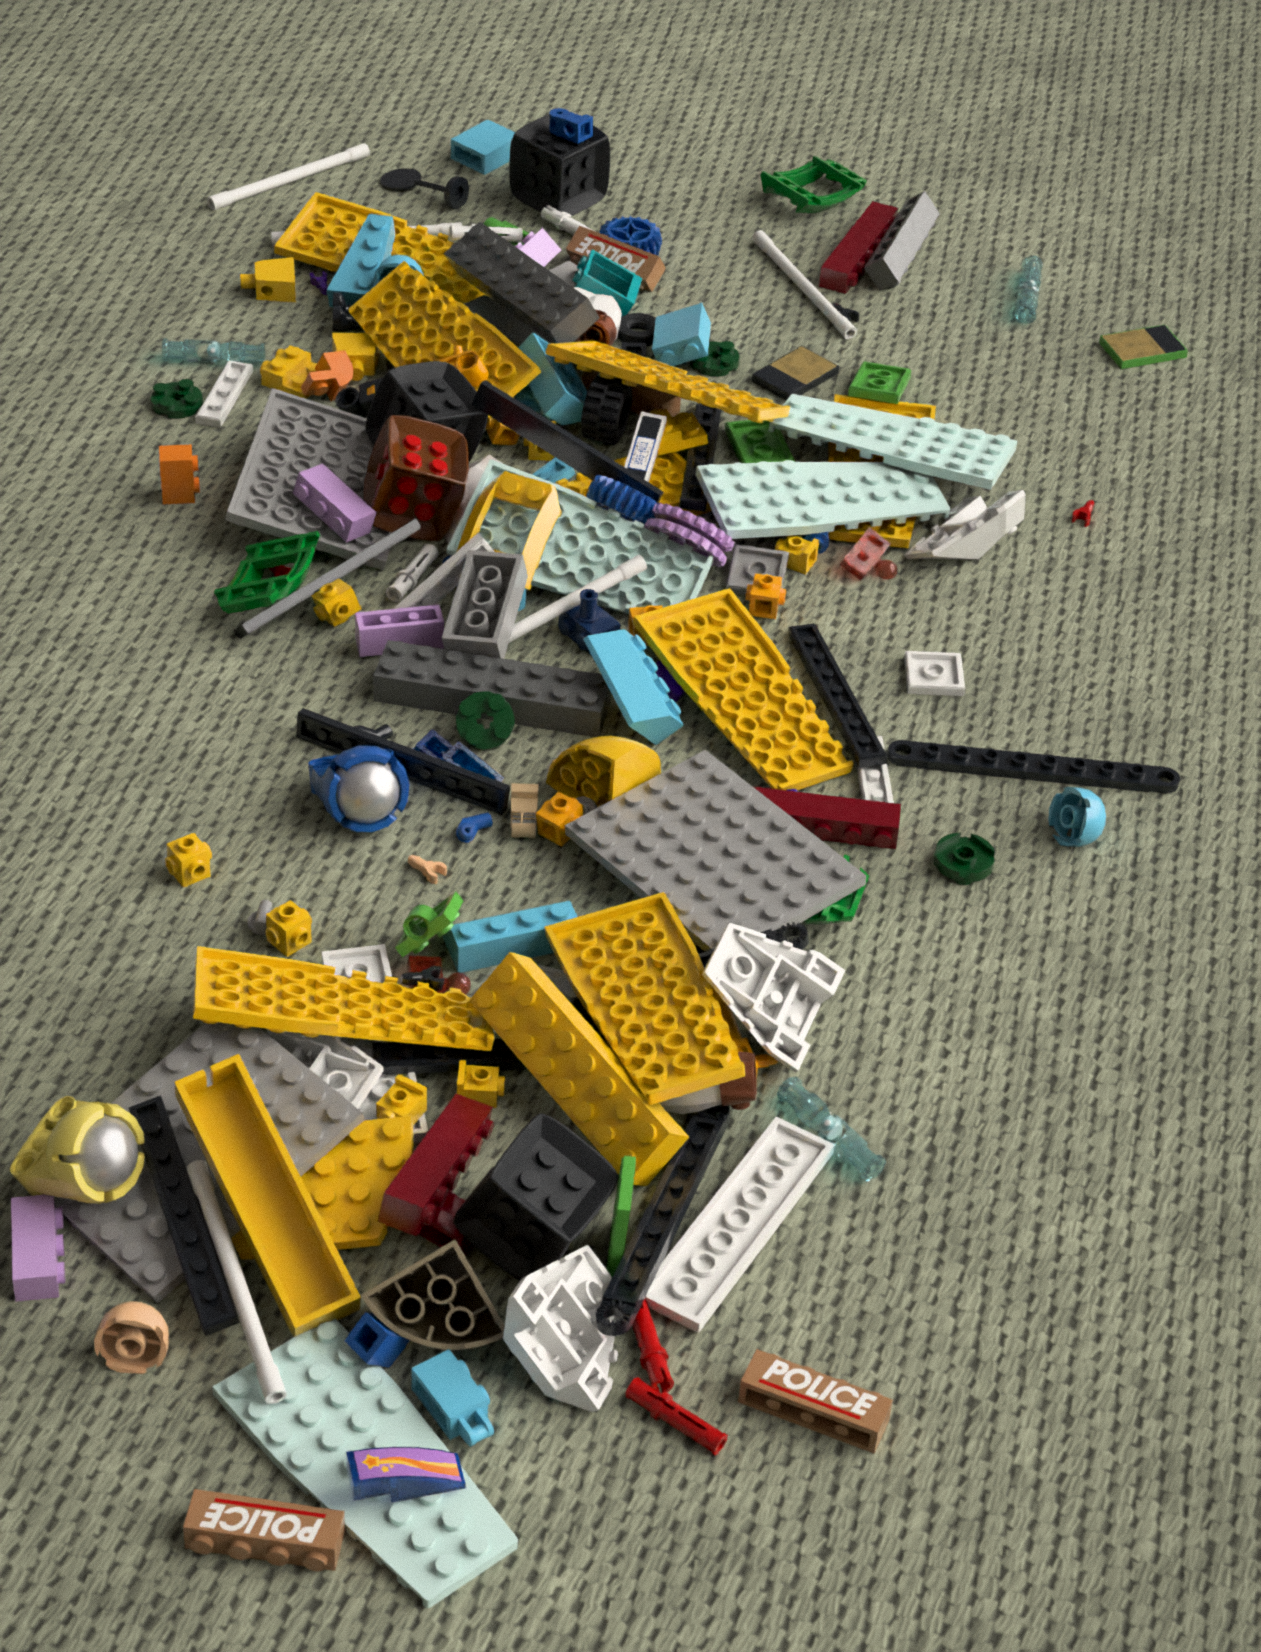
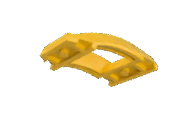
[456,471,562,590]

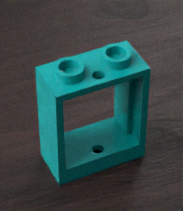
[572,249,642,317]

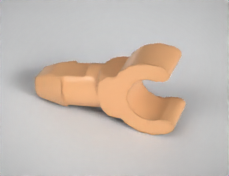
[408,855,447,884]

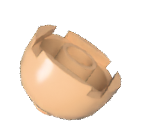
[94,1301,169,1374]

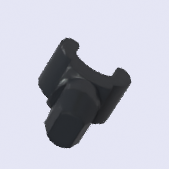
[832,303,860,322]
[400,966,445,991]

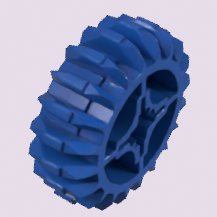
[599,216,662,256]
[586,475,657,527]

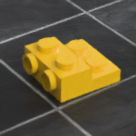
[260,345,317,399]
[650,409,708,456]

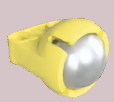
[10,1096,145,1204]

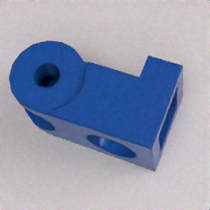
[549,108,593,144]

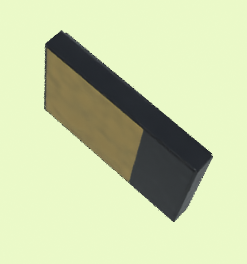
[752,346,839,401]

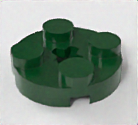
[689,341,740,377]
[151,379,203,419]
[456,691,515,751]
[933,833,995,886]

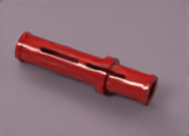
[632,1299,674,1393]
[625,1377,728,1455]

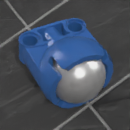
[308,745,410,832]

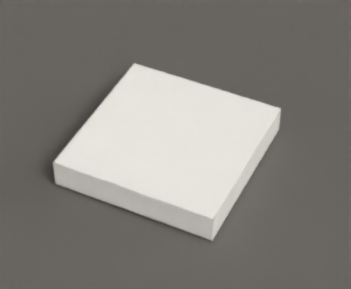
[904,651,965,696]

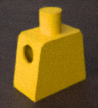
[240,257,296,302]
[332,333,380,381]

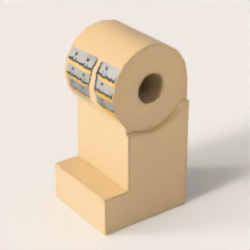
[510,783,538,838]

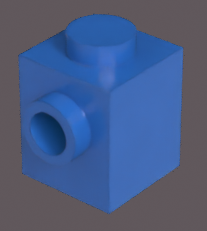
[344,1312,410,1368]

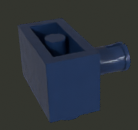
[558,589,621,656]

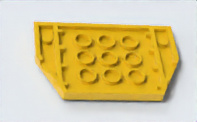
[231,1115,414,1260]

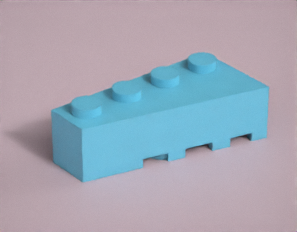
[327,214,395,307]

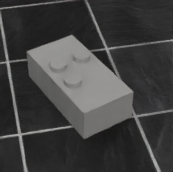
[442,550,528,659]

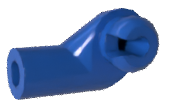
[456,812,493,843]

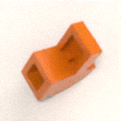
[301,350,353,401]

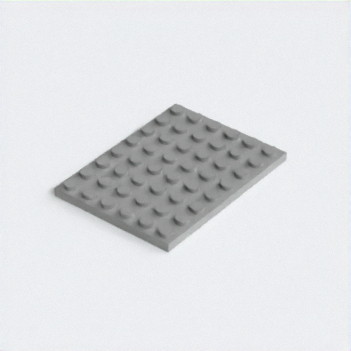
[225,388,391,570]
[565,750,866,952]
[54,1022,365,1303]

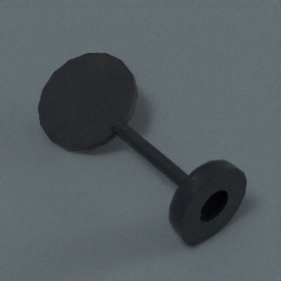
[380,168,469,209]

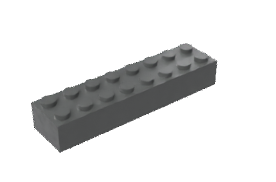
[444,222,600,344]
[373,640,611,737]

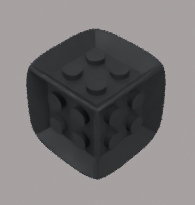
[509,114,610,216]
[365,361,488,462]
[453,1113,619,1281]

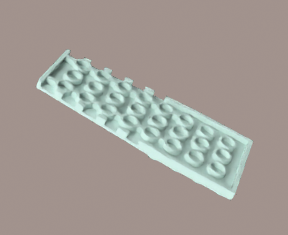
[768,394,1017,490]
[447,459,713,614]
[696,460,950,539]
[212,1319,518,1608]

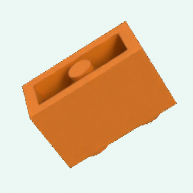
[159,444,200,504]

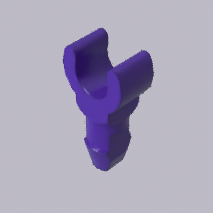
[310,271,328,295]

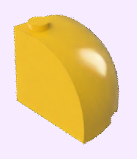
[546,736,661,808]

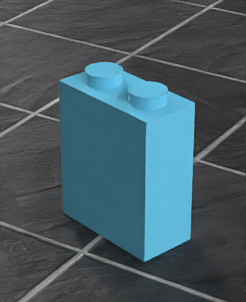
[451,119,515,175]
[652,303,711,366]

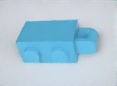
[412,1349,494,1447]

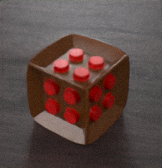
[363,415,469,541]

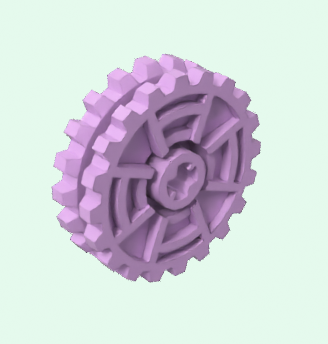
[644,503,735,567]

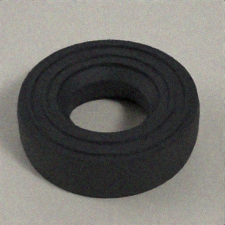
[617,313,656,346]

